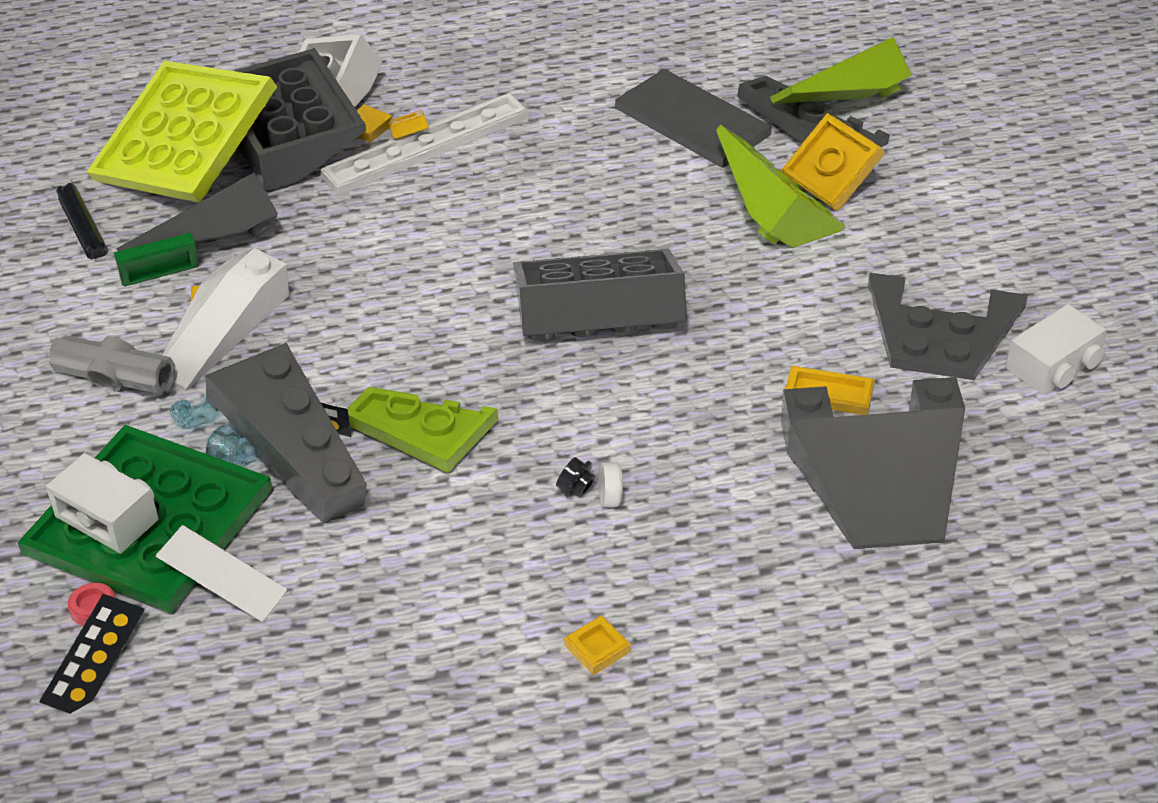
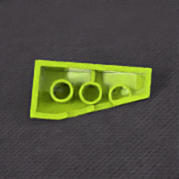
[770,36,912,104]
[716,124,845,248]

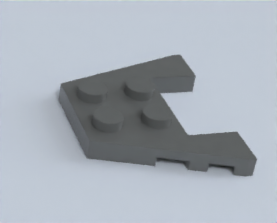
[868,272,1028,380]

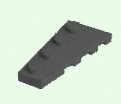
[737,76,890,147]

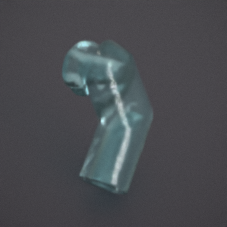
[169,393,219,429]

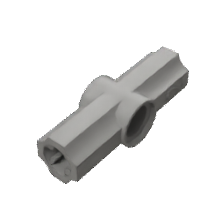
[49,335,175,394]

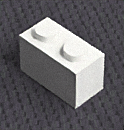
[1006,304,1107,395]
[45,453,159,554]

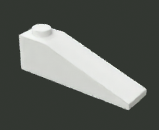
[299,34,382,108]

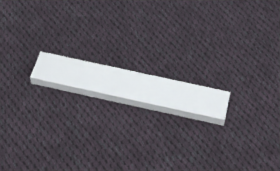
[320,93,529,196]

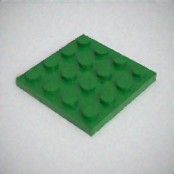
[18,425,272,614]

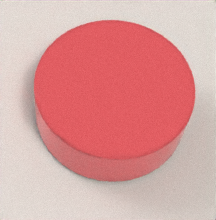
[68,583,115,626]

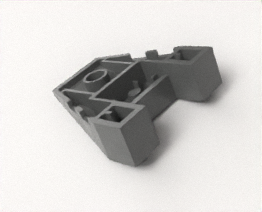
[781,377,965,549]

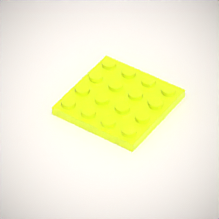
[87,61,277,203]

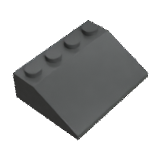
[235,48,366,192]
[513,249,687,340]

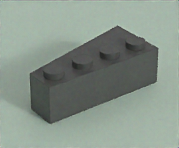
[205,343,367,524]

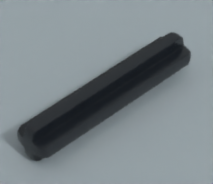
[56,183,107,260]

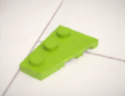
[347,387,498,473]

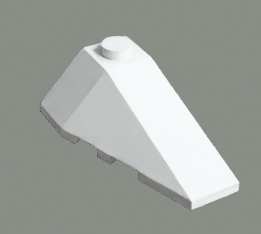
[163,248,289,391]

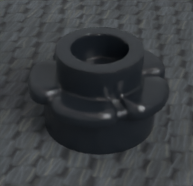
[556,457,595,497]

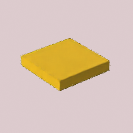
[780,113,885,211]

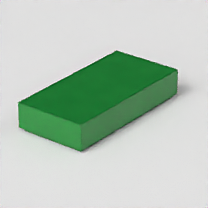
[113,232,199,287]

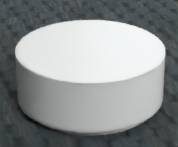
[598,462,623,507]

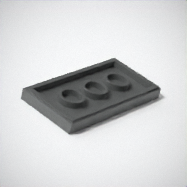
[615,69,772,168]

